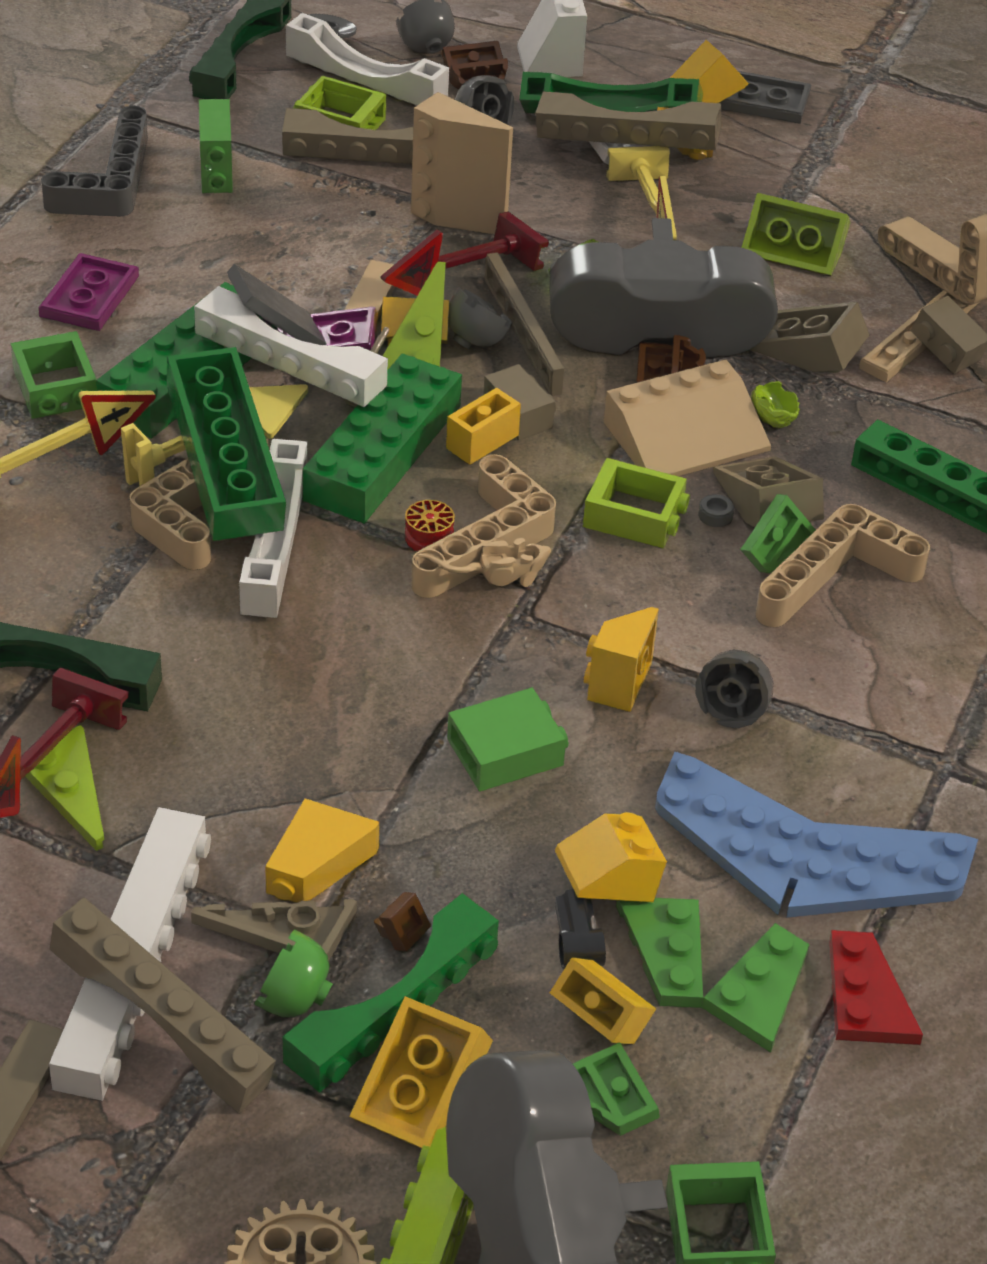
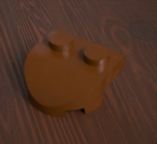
[441,41,508,89]
[636,335,706,383]

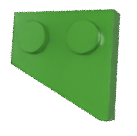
[573,1042,660,1136]

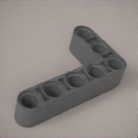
[41,105,148,217]

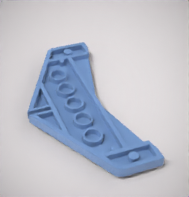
[655,752,978,918]

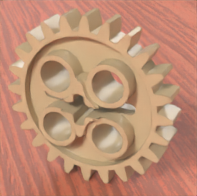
[224,1199,376,1264]

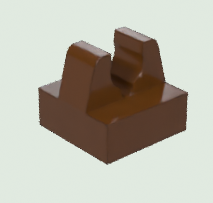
[374,892,431,952]

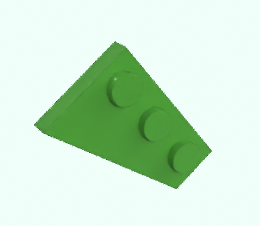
[616,898,703,1008]
[702,923,809,1052]

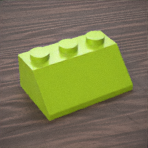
[741,193,851,276]

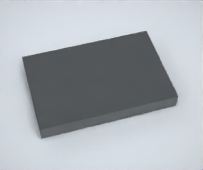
[719,71,811,124]
[227,264,327,345]

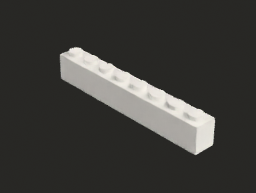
[49,807,211,1101]

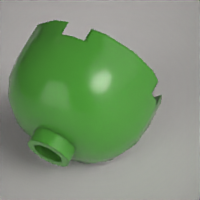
[254,929,333,1018]

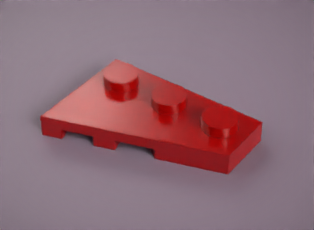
[829,930,923,1045]

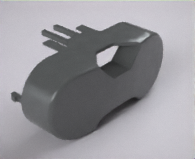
[549,218,778,357]
[446,1050,668,1264]

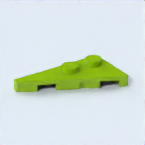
[383,262,446,370]
[25,725,105,851]

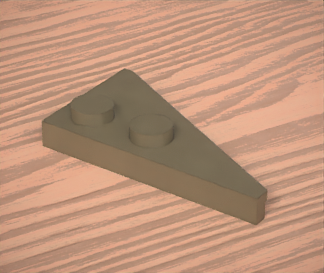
[191,899,357,960]

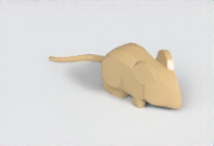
[417,538,551,587]

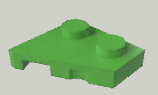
[740,494,816,573]

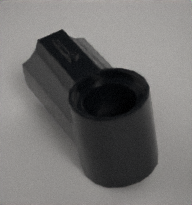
[555,889,606,969]

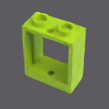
[293,76,386,130]
[583,458,690,549]

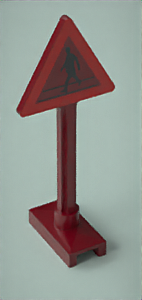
[381,211,549,296]
[0,668,128,818]

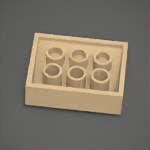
[411,92,513,234]
[604,360,771,476]

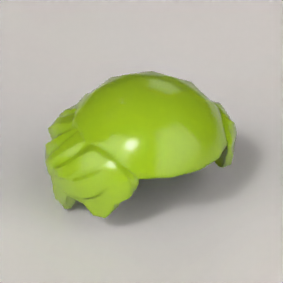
[751,381,800,428]

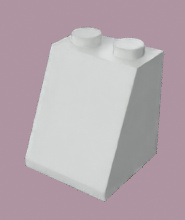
[517,0,587,77]

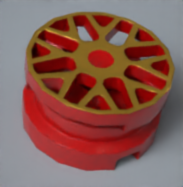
[405,500,455,552]

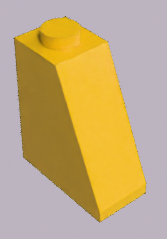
[670,40,749,103]
[265,799,379,903]

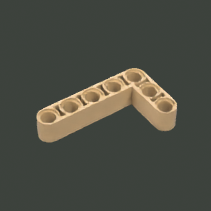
[878,213,987,305]
[129,436,268,570]
[411,454,556,598]
[756,504,930,627]

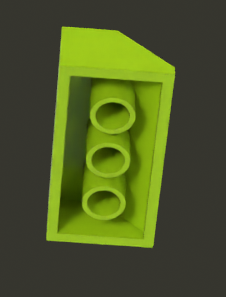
[380,1127,474,1264]

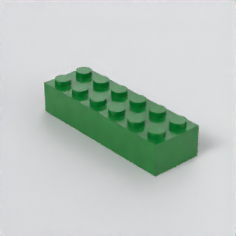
[96,282,278,439]
[167,347,286,541]
[303,354,462,524]

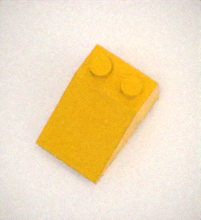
[349,996,493,1149]

